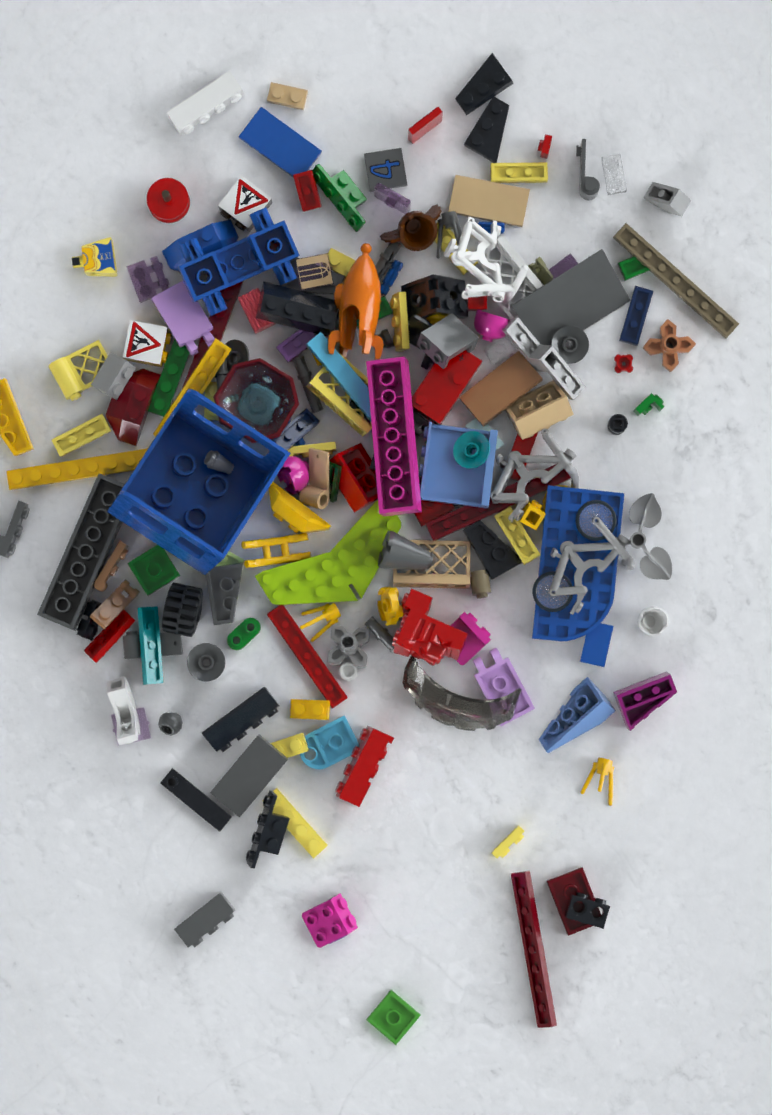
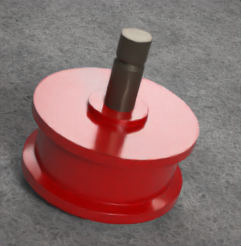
[147,178,190,223]

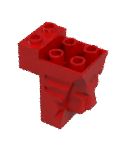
[392,588,468,666]

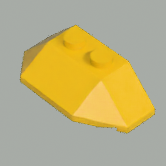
[269,482,331,534]

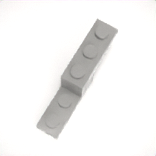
[502,317,586,400]

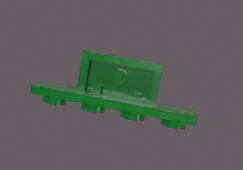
[312,164,367,232]

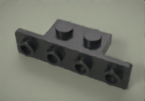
[246,790,290,869]

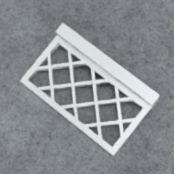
[470,235,543,320]

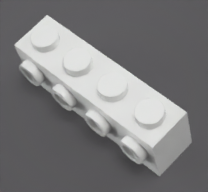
[166,71,243,135]

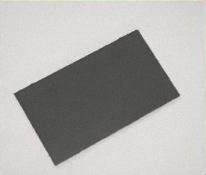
[512,249,631,345]

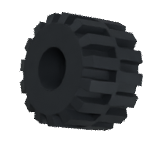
[162,582,203,637]

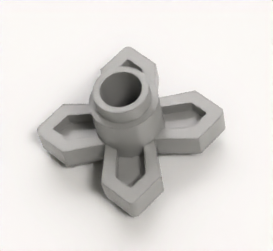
[328,625,370,668]

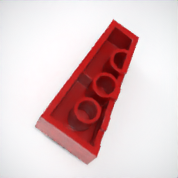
[335,725,394,807]

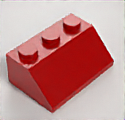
[329,443,378,513]

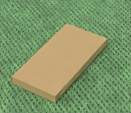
[448,175,530,227]

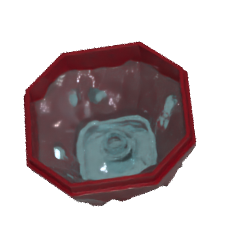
[213,358,299,443]

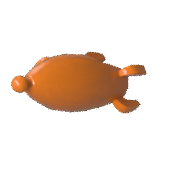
[328,243,384,360]

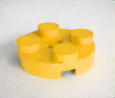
[377,586,403,626]

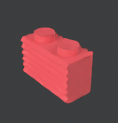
[238,288,276,334]

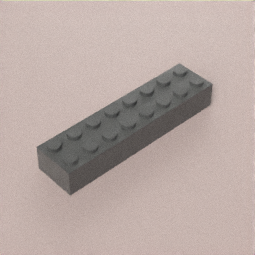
[37,473,124,631]

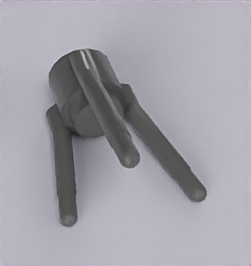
[436,211,462,259]

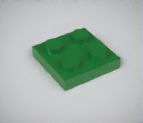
[127,545,180,596]

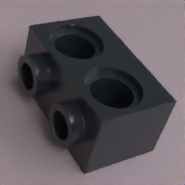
[565,892,610,929]

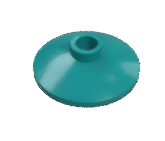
[453,431,490,469]

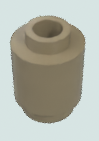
[470,570,491,599]

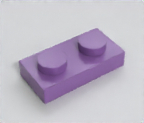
[276,329,315,363]

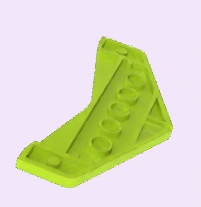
[255,500,401,605]

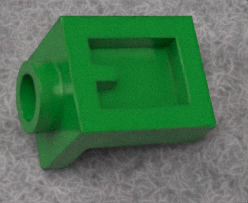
[633,393,664,416]

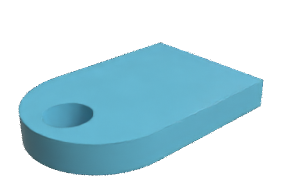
[300,715,359,769]

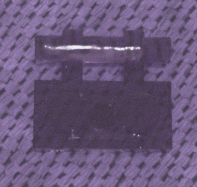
[126,256,169,303]

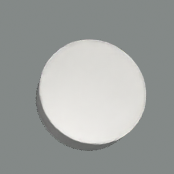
[339,662,358,681]

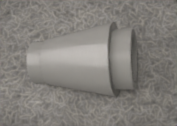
[204,450,234,474]

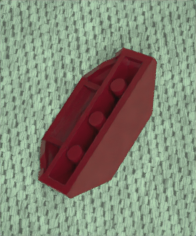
[106,369,161,446]

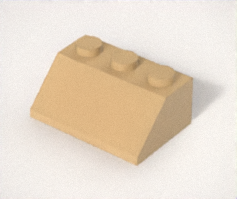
[505,380,574,440]

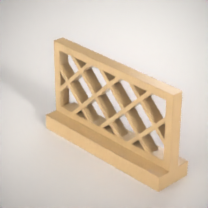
[393,540,471,589]

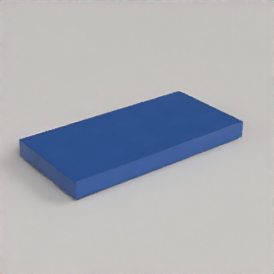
[239,107,322,178]

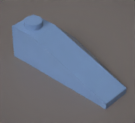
[539,677,616,753]

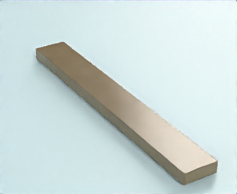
[613,223,739,339]

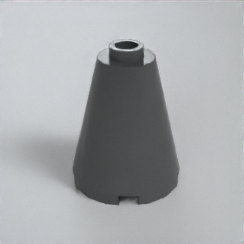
[378,530,433,571]

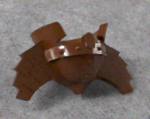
[380,204,442,251]

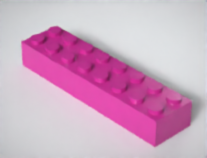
[366,356,422,517]

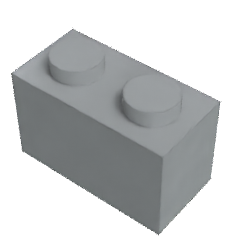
[91,352,136,400]

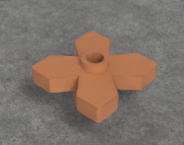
[643,319,696,372]

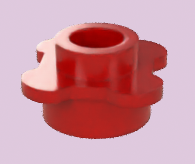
[614,354,633,373]

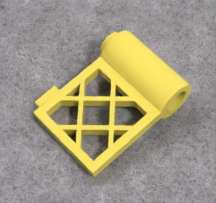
[48,340,108,401]

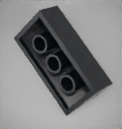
[256,282,338,337]
[202,687,280,752]

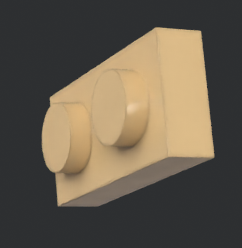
[267,82,308,110]

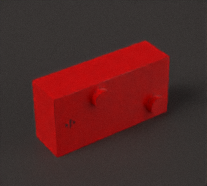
[412,350,482,425]

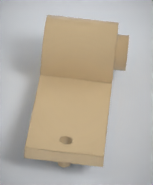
[299,448,329,509]

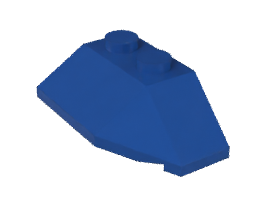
[162,219,239,273]

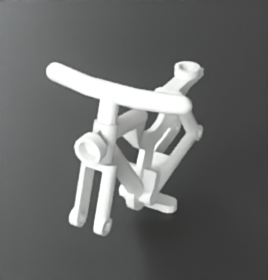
[444,217,528,304]

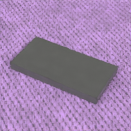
[210,734,288,818]

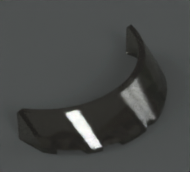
[402,655,522,731]

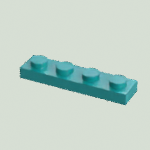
[137,606,164,685]

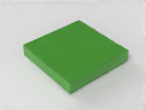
[366,990,421,1045]

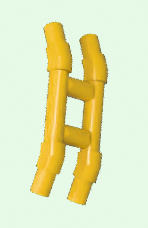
[241,533,311,568]

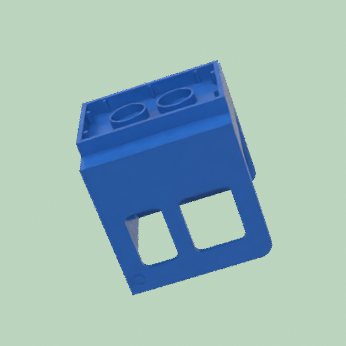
[107,389,291,575]

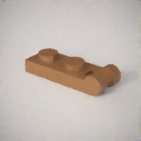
[94,541,129,592]
[90,579,140,630]

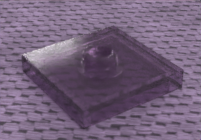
[374,183,411,214]

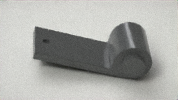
[576,139,600,200]
[123,631,183,659]

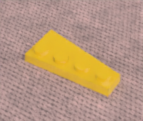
[0,378,34,456]

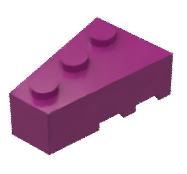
[613,671,677,731]

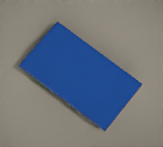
[580,623,614,667]

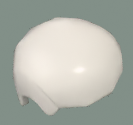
[637,606,669,636]

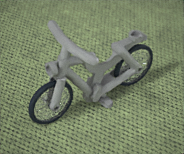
[532,500,635,615]

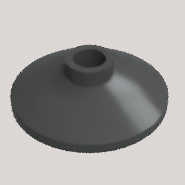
[551,325,589,364]
[225,339,249,371]
[187,643,225,682]

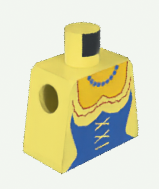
[72,237,118,277]

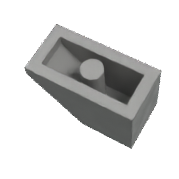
[644,182,691,217]

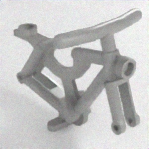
[490,428,579,522]

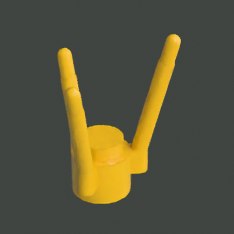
[300,603,341,642]
[581,757,614,806]

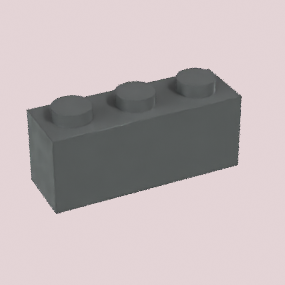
[174,892,235,948]

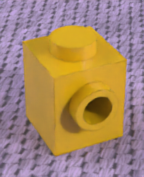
[519,500,546,530]

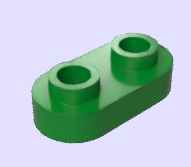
[227,618,261,650]

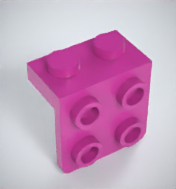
[450,612,491,665]
[302,893,358,948]

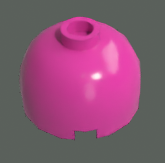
[474,309,511,342]
[277,456,309,495]

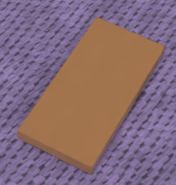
[459,351,543,427]

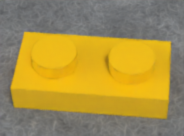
[290,699,330,720]

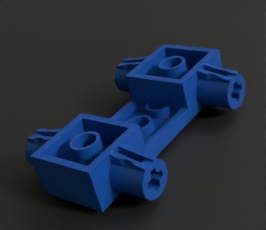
[178,207,300,316]

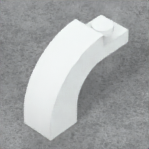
[107,677,140,745]

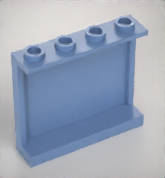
[419,422,498,508]

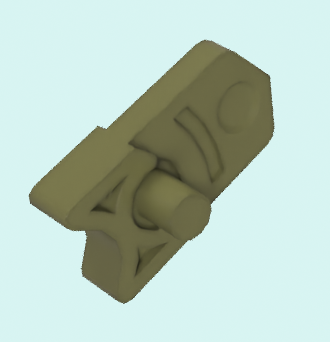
[528,257,553,285]

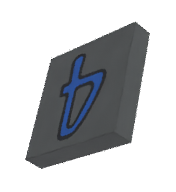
[364,148,407,192]

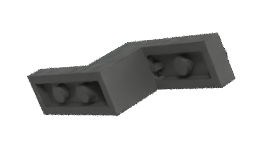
[0,501,30,558]

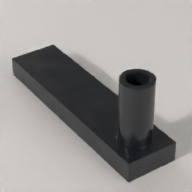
[160,768,232,832]

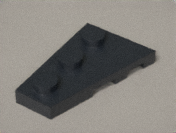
[463,520,522,580]

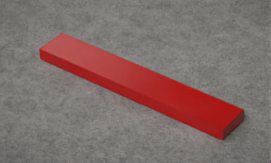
[267,605,348,709]

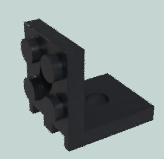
[401,274,468,323]

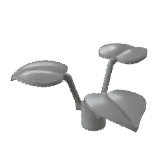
[618,493,672,580]

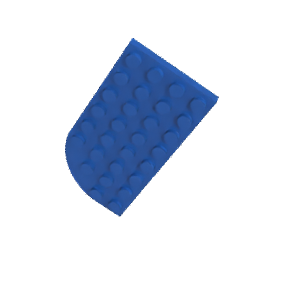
[532,485,624,642]

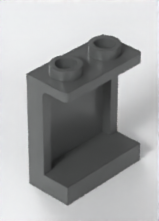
[417,313,479,369]

